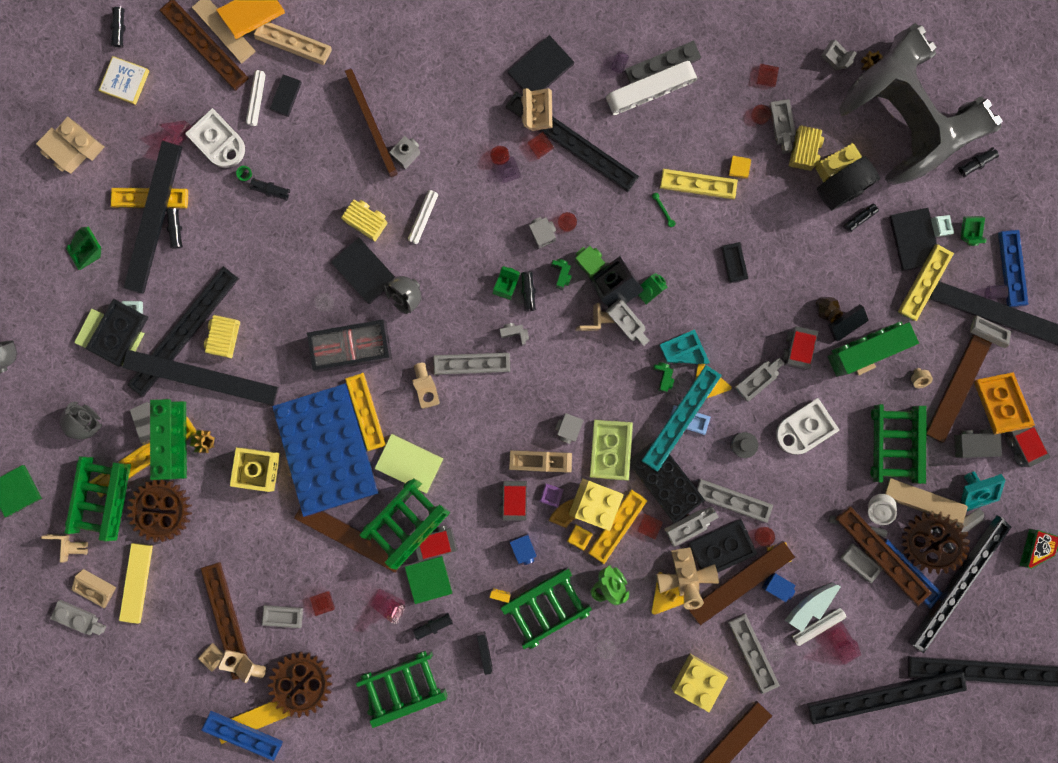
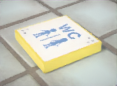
[99,56,149,105]

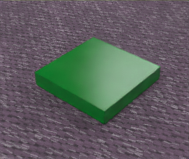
[0,465,42,518]
[405,556,453,604]

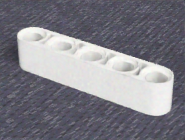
[606,61,697,115]

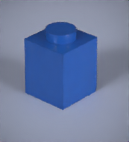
[510,534,537,565]
[762,573,796,602]

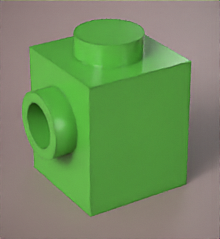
[575,246,605,278]

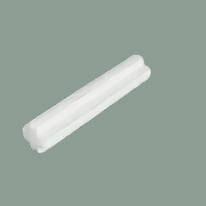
[246,70,266,126]
[408,190,438,244]
[793,608,846,646]

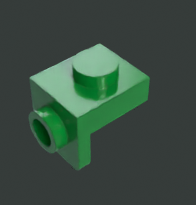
[960,216,987,246]
[551,259,572,290]
[493,266,520,300]
[638,273,668,305]
[652,362,674,393]

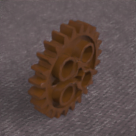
[127,480,192,542]
[901,511,970,575]
[268,651,333,718]

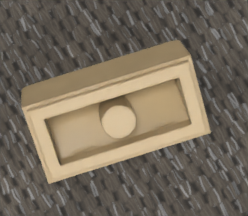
[71,569,116,608]

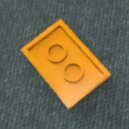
[216,0,285,39]
[974,372,1035,435]

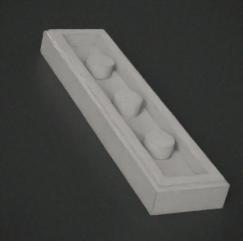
[433,353,510,375]
[696,479,773,523]
[728,613,780,694]

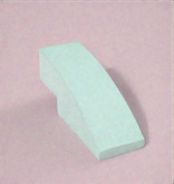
[785,582,841,632]

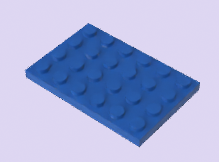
[272,383,379,517]

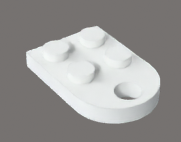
[185,108,245,168]
[776,398,839,454]

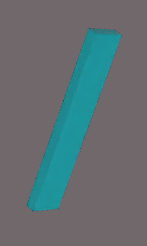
[642,365,722,472]

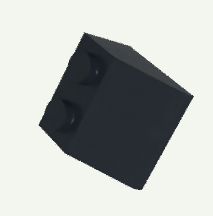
[589,256,644,308]

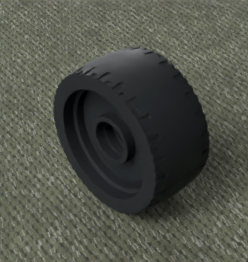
[817,156,880,211]

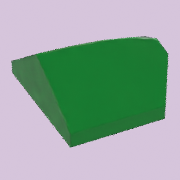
[66,227,102,270]

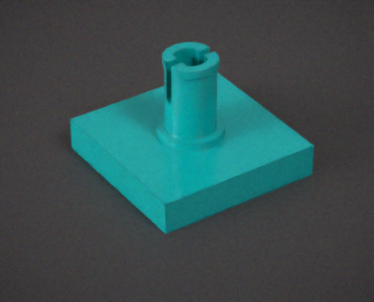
[960,471,1006,512]

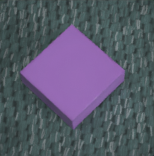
[540,483,564,508]

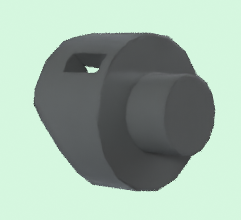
[730,432,759,458]

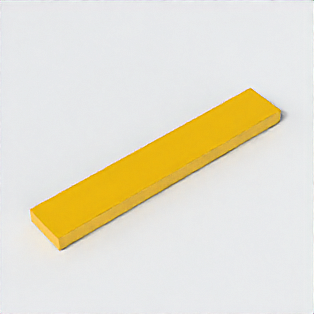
[90,417,196,497]

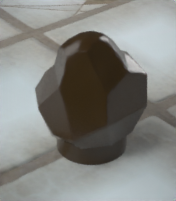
[816,297,843,323]

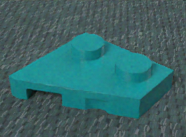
[659,329,710,365]

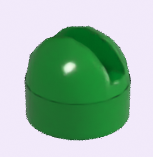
[236,166,252,181]

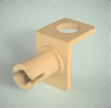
[575,303,616,331]
[412,363,440,409]
[41,534,88,563]
[218,650,266,683]

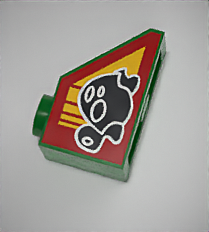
[1019,529,1058,569]

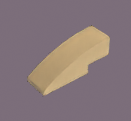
[509,451,572,472]

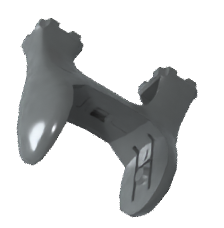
[839,23,1002,185]

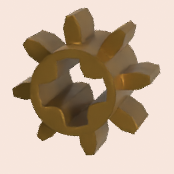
[861,51,883,71]
[190,430,215,453]

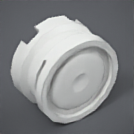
[868,494,897,525]

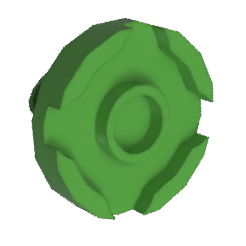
[591,566,629,605]

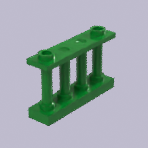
[150,399,187,480]
[870,404,927,484]
[64,456,131,541]
[360,478,450,570]
[501,567,592,650]
[356,651,448,728]

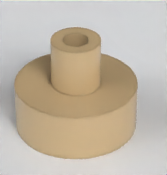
[911,368,933,388]

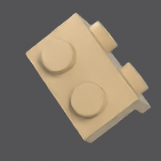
[521,88,552,131]

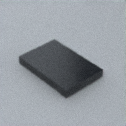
[508,35,574,91]
[889,207,937,271]
[331,237,395,305]
[85,299,149,367]
[688,519,758,573]

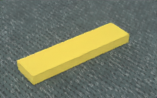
[660,169,738,199]
[898,244,954,321]
[119,543,153,624]

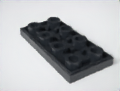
[630,441,705,524]

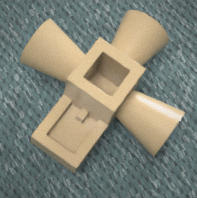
[656,547,719,610]

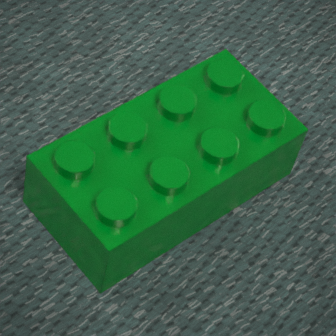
[827,321,920,377]

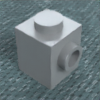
[389,136,420,170]
[529,217,556,249]
[555,413,584,444]

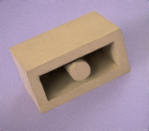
[55,117,104,161]
[36,128,87,173]

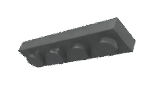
[625,41,701,84]

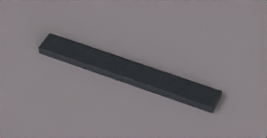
[505,91,639,192]
[124,141,183,294]
[127,266,239,397]
[929,281,1058,346]
[122,349,279,405]
[908,515,1012,654]
[907,656,1058,687]
[807,669,967,725]

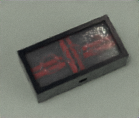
[307,319,393,372]

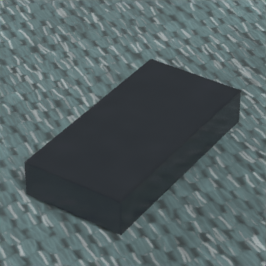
[270,74,302,117]
[721,242,749,283]
[828,304,869,342]
[477,631,493,675]

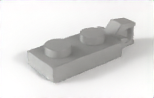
[769,99,796,154]
[606,298,649,346]
[734,358,785,402]
[665,507,719,547]
[50,600,107,635]

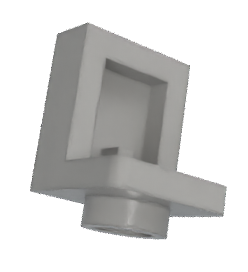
[821,40,857,70]
[500,323,529,346]

